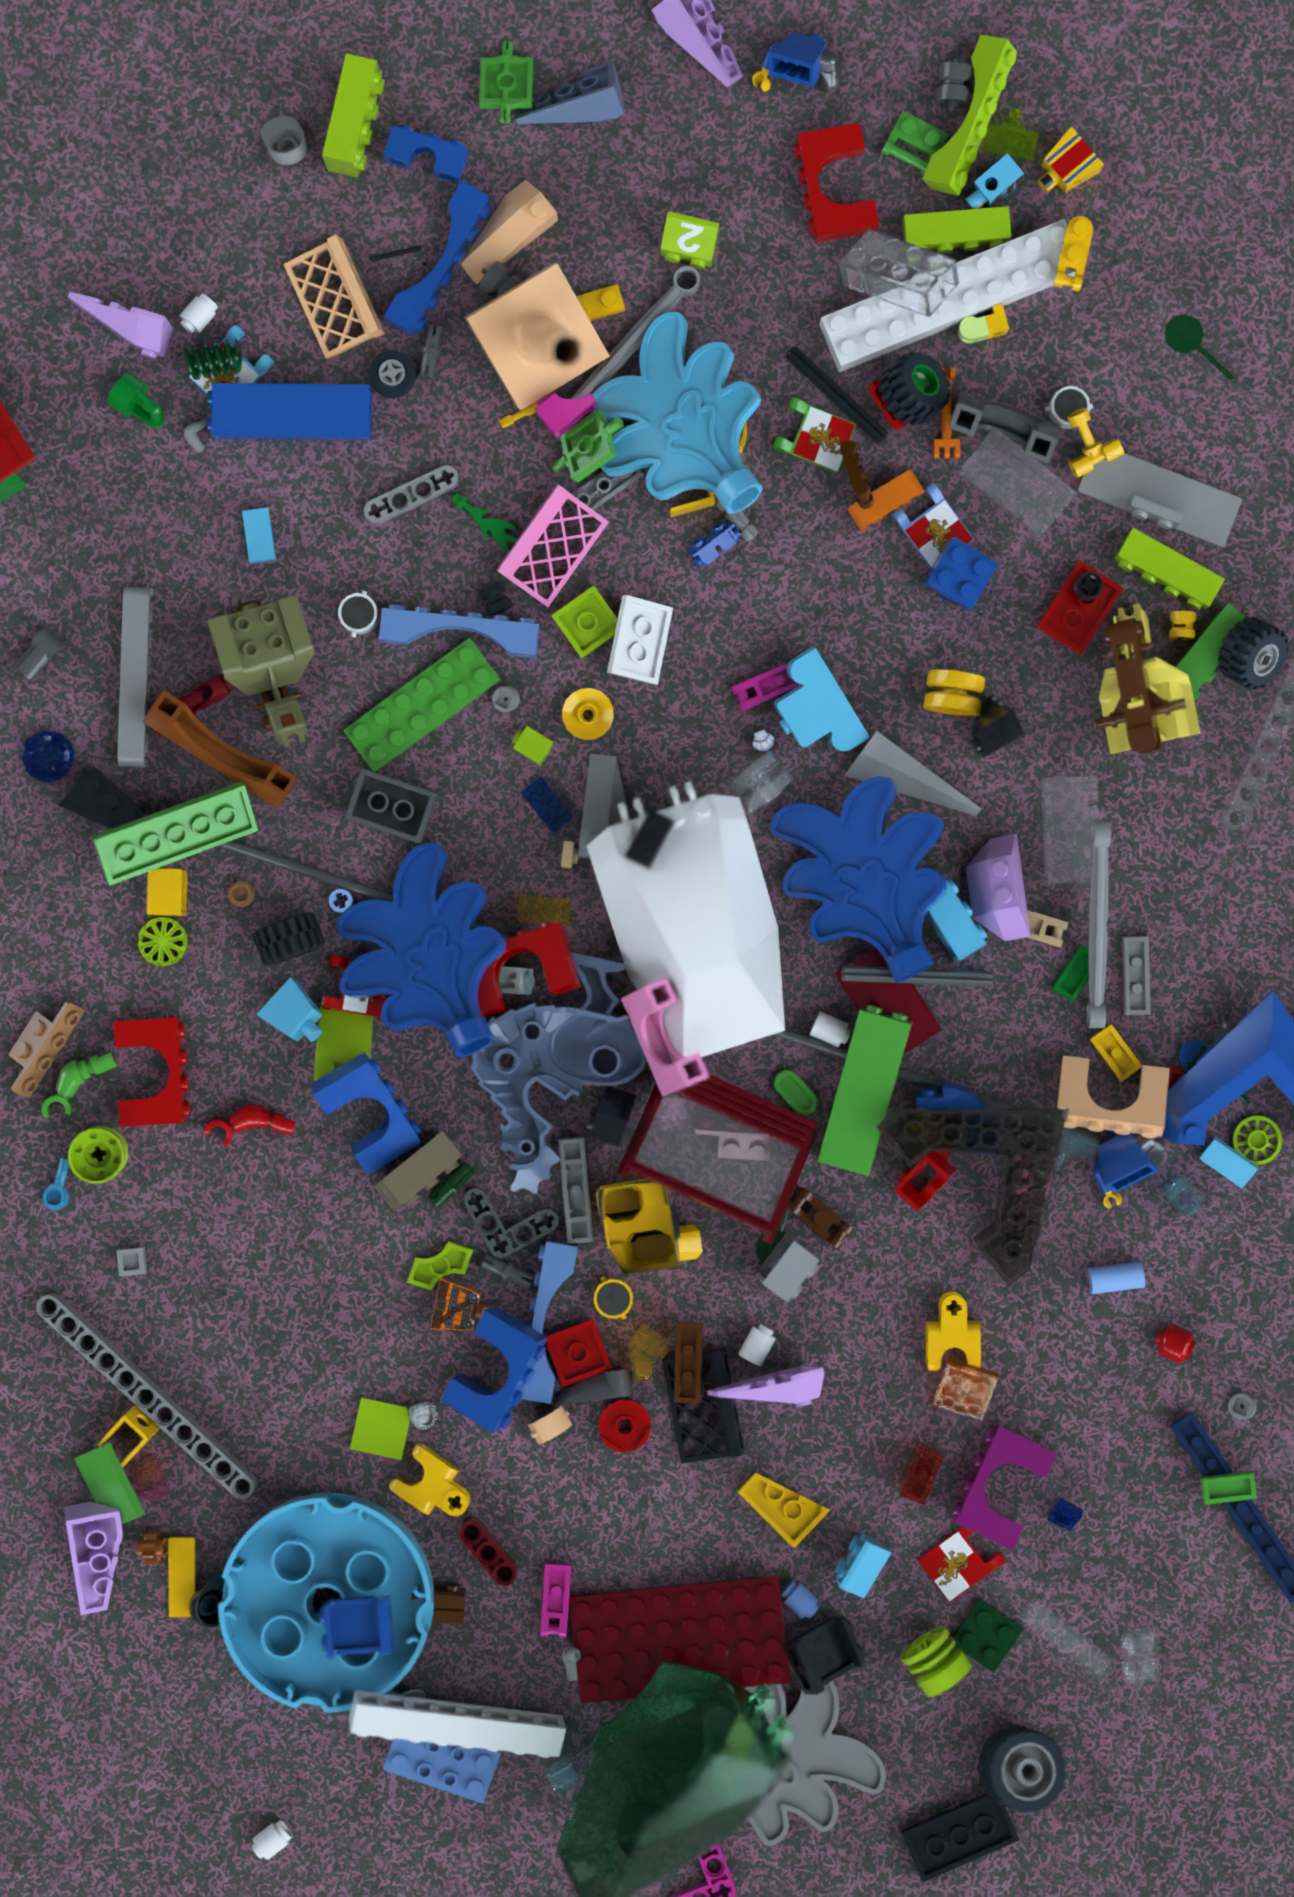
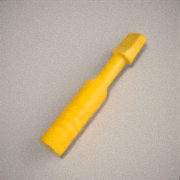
[499,393,552,428]

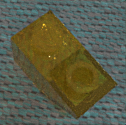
[628,1321,670,1384]

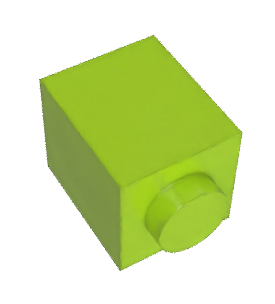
[512,726,554,767]

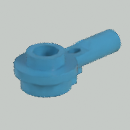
[42,1158,69,1210]

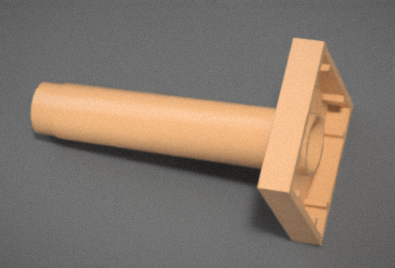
[464,263,610,411]

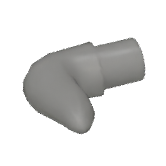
[183,419,207,453]

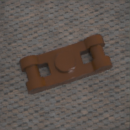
[840,440,874,509]
[786,1187,854,1250]

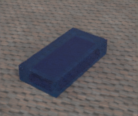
[521,777,574,834]

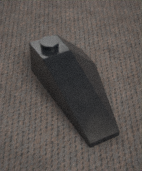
[971,695,1025,757]

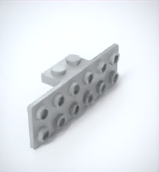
[1077,453,1242,547]

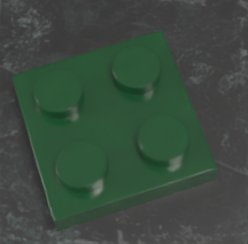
[953,1598,1024,1673]

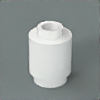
[179,293,218,333]
[252,1820,293,1860]

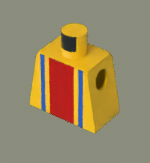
[1037,127,1104,193]

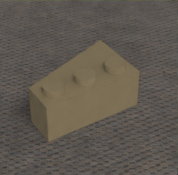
[374,1131,462,1211]

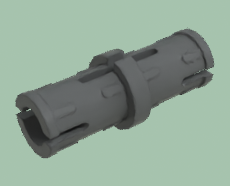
[418,324,444,380]
[481,1253,535,1290]

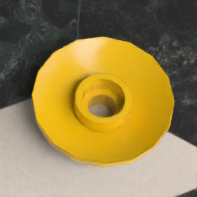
[562,688,614,740]

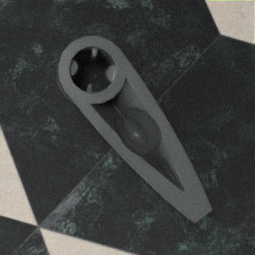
[556,1368,631,1405]

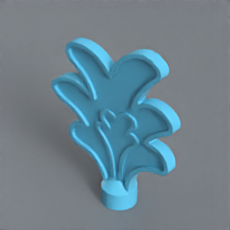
[590,312,762,514]

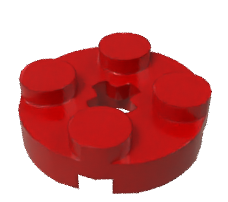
[599,1398,651,1452]

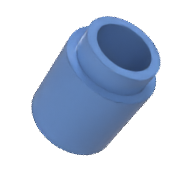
[781,1580,819,1619]

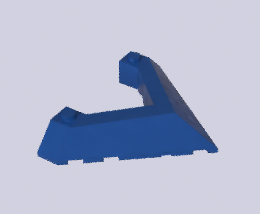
[1162,989,1294,1145]

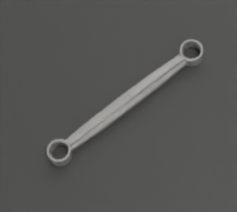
[572,266,700,426]
[1087,821,1111,1029]

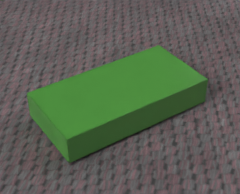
[1200,1471,1257,1505]

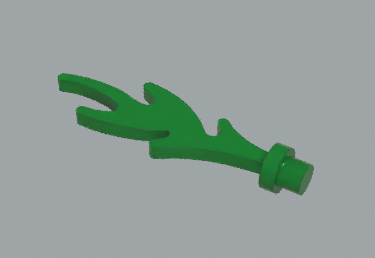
[451,492,532,555]

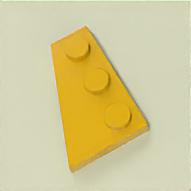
[737,1473,830,1548]

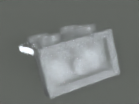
[1121,1626,1160,1691]

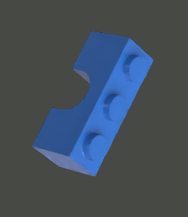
[383,125,469,184]

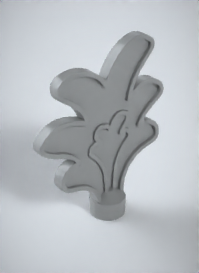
[664,1681,886,1846]

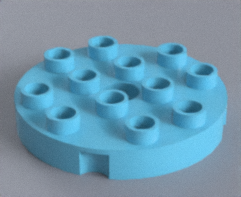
[218,1492,434,1713]

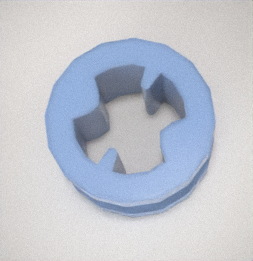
[329,889,353,913]

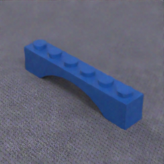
[384,180,492,337]

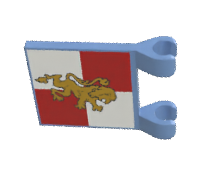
[891,483,975,568]

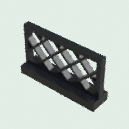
[662,1347,745,1464]

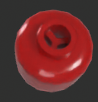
[1155,1324,1196,1363]

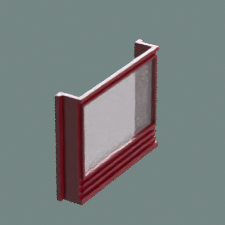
[616,1074,818,1244]

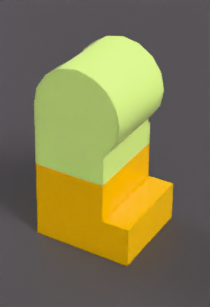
[957,304,1009,344]

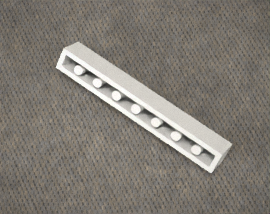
[349,1690,566,1758]

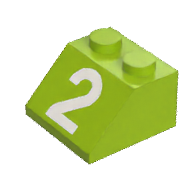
[660,211,719,269]

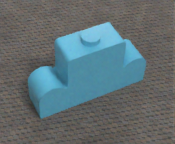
[774,647,870,751]

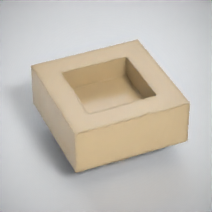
[561,841,579,869]

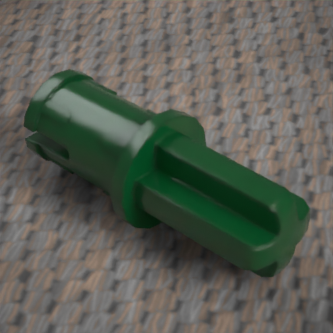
[428,1162,475,1209]

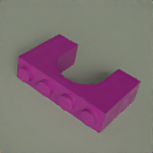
[951,1425,1057,1551]

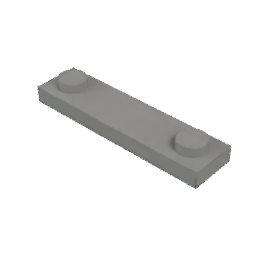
[558,1136,594,1244]

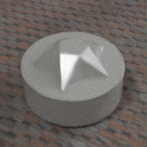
[492,685,520,712]
[1228,1393,1256,1420]

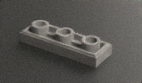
[566,469,644,519]

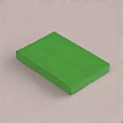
[74,1442,145,1524]

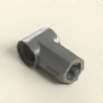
[13,627,67,681]

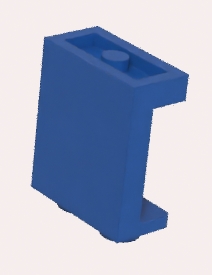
[320,1595,395,1659]

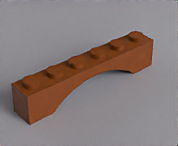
[143,690,298,809]

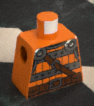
[430,1277,493,1330]

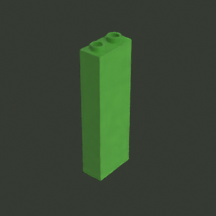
[818,1005,912,1176]

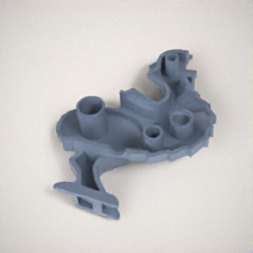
[470,952,646,1194]

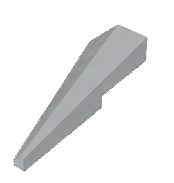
[845,731,982,816]

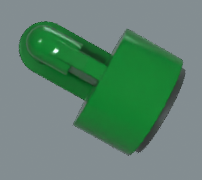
[107,372,165,429]

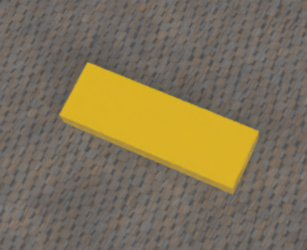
[168,1536,196,1617]

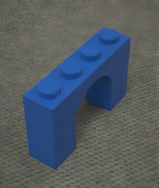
[310,1052,422,1175]
[441,1306,547,1433]

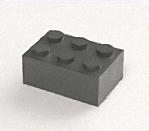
[345,768,439,845]

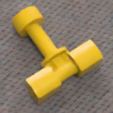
[1067,408,1124,478]

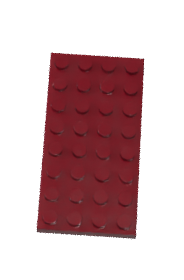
[569,1575,791,1703]

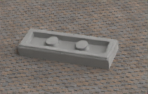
[1122,936,1151,1015]

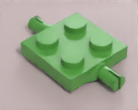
[479,41,534,124]
[551,409,624,482]

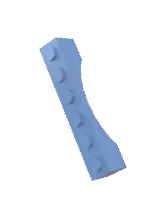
[379,604,540,658]
[521,1240,578,1404]

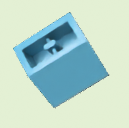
[834,1532,892,1598]

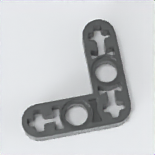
[464,1187,559,1258]

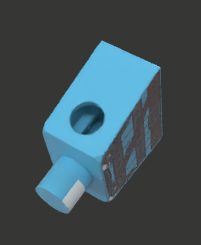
[965,153,1024,209]

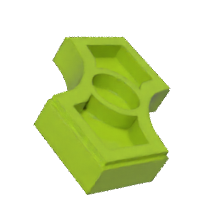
[407,1241,474,1291]

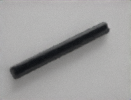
[786,347,888,444]

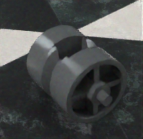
[936,59,973,112]
[478,261,524,297]

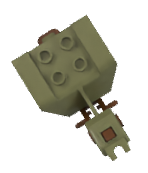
[207,595,314,748]

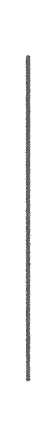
[219,840,1101,1145]

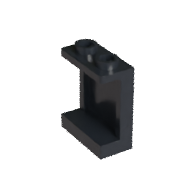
[783,1616,866,1695]

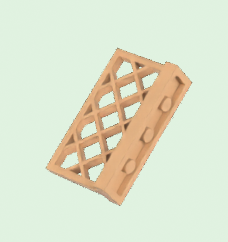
[284,234,385,360]

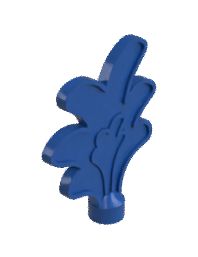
[770,776,947,983]
[336,843,507,1057]

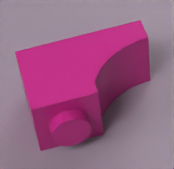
[535,393,598,439]

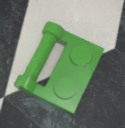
[881,111,949,175]

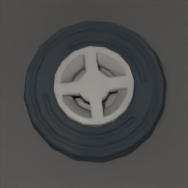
[369,351,416,398]

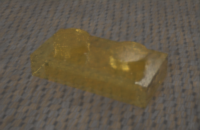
[517,895,572,926]

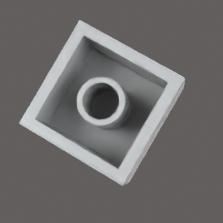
[755,1233,819,1302]

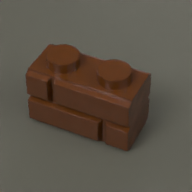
[412,1582,466,1625]

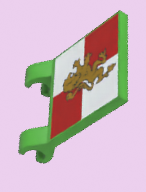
[773,398,857,473]

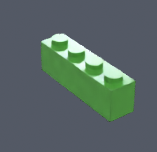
[1174,603,1246,701]

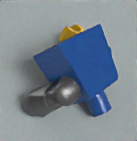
[752,33,840,93]
[1093,1130,1166,1208]

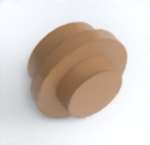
[228,881,255,907]

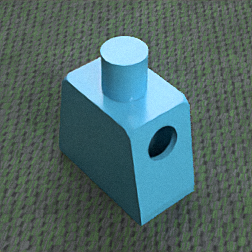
[257,977,322,1042]

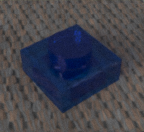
[1047,1498,1083,1531]

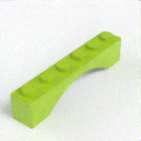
[922,35,1017,196]

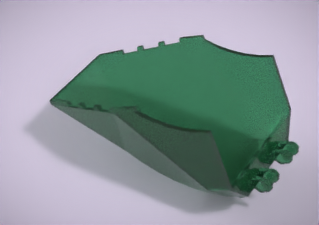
[556,1660,796,1897]

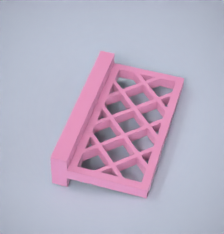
[496,484,609,607]

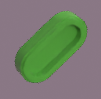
[773,1070,818,1115]

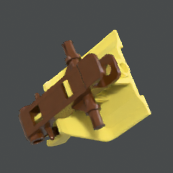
[1095,604,1201,754]

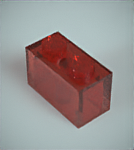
[897,1442,944,1505]

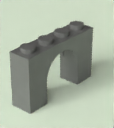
[949,390,1059,464]

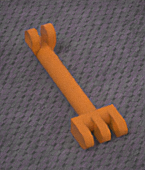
[933,367,960,458]

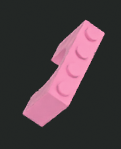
[621,978,709,1097]

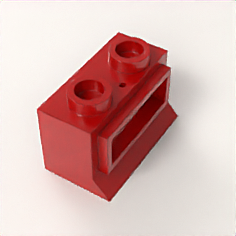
[894,1149,959,1212]

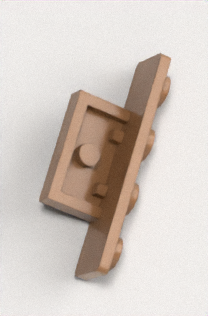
[8,1001,85,1098]

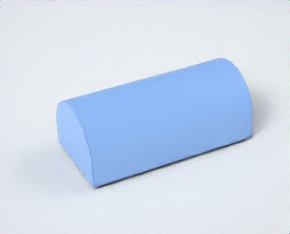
[1088,1261,1145,1294]

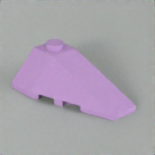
[651,0,743,87]
[68,292,174,360]
[707,1365,824,1407]
[64,1502,123,1615]

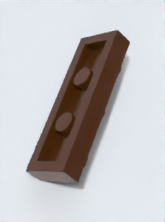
[674,1321,704,1404]

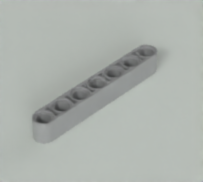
[117,587,153,768]

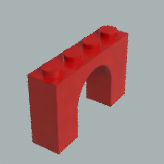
[793,122,879,243]
[478,921,581,1018]
[113,1017,191,1127]

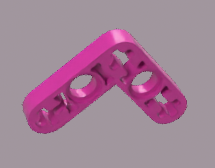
[670,1827,736,1897]

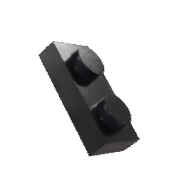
[625,809,675,870]

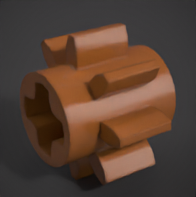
[136,1531,168,1564]

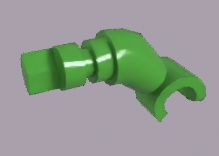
[41,1053,117,1119]

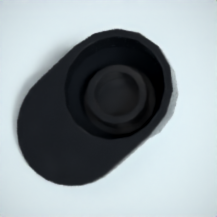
[189,1571,225,1627]

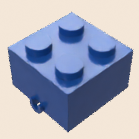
[922,537,999,610]

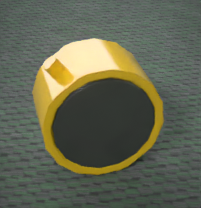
[594,1276,633,1320]

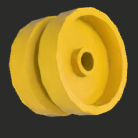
[923,670,985,716]

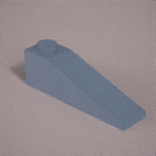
[515,61,624,124]

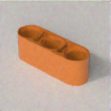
[847,469,925,532]

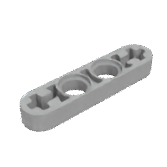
[364,465,459,524]

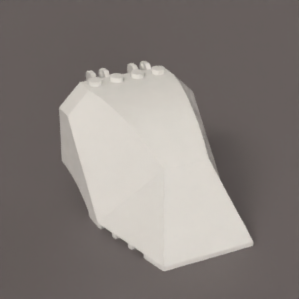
[587,781,785,1057]

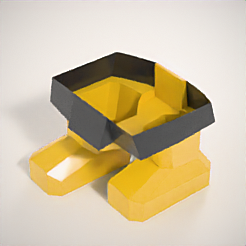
[596,1178,703,1275]

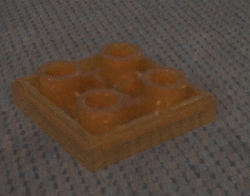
[932,1358,999,1420]

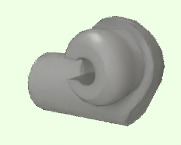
[562,1646,581,1681]

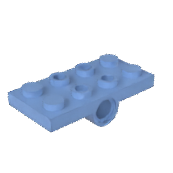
[383,1738,501,1804]

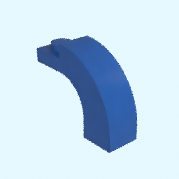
[915,1081,996,1149]

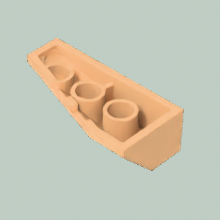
[460,179,558,285]

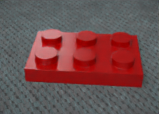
[1036,560,1124,655]

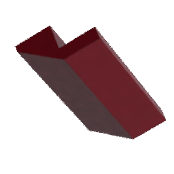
[835,947,942,1054]

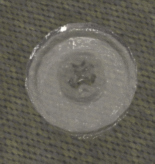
[727,750,795,814]

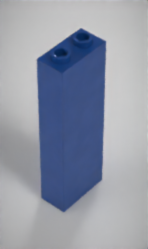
[207,383,372,441]

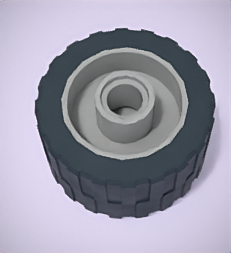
[977,1726,1067,1813]

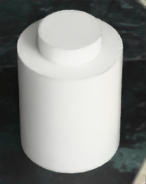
[809,1011,851,1047]
[738,1324,776,1367]

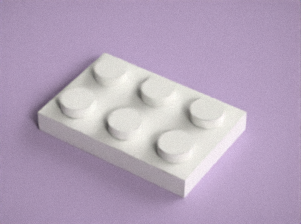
[607,595,673,685]

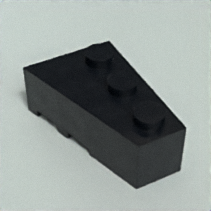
[58,766,148,829]

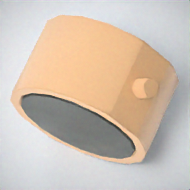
[527,1405,572,1444]

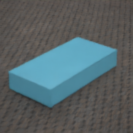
[242,507,276,564]
[1199,1136,1258,1188]

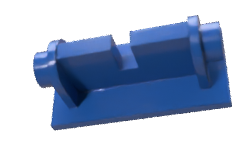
[686,520,741,568]

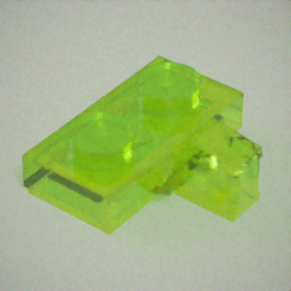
[982,108,1039,161]

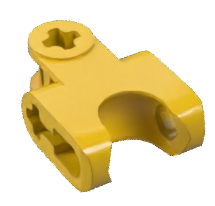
[925,1291,981,1371]
[389,1443,470,1516]

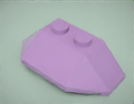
[966,834,1031,941]

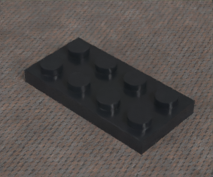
[901,1793,1019,1882]

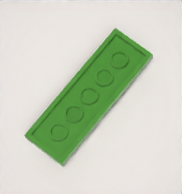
[343,637,501,773]
[92,782,258,886]

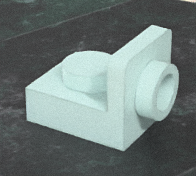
[499,967,535,995]

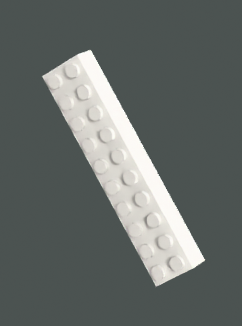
[819,219,1075,372]

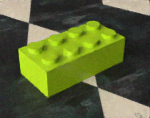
[322,53,385,178]

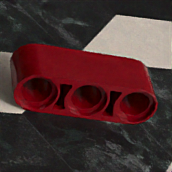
[459,1517,518,1586]

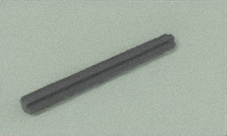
[841,966,993,987]

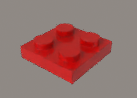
[546,1318,612,1387]

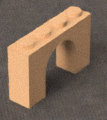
[1055,1055,1170,1138]

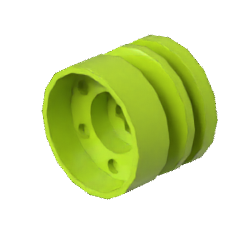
[68,1125,129,1184]
[900,1626,972,1697]

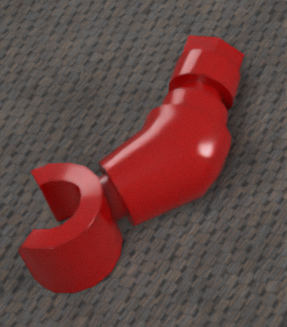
[204,1103,296,1146]

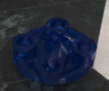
[23,731,74,782]

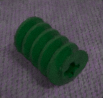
[184,338,242,380]

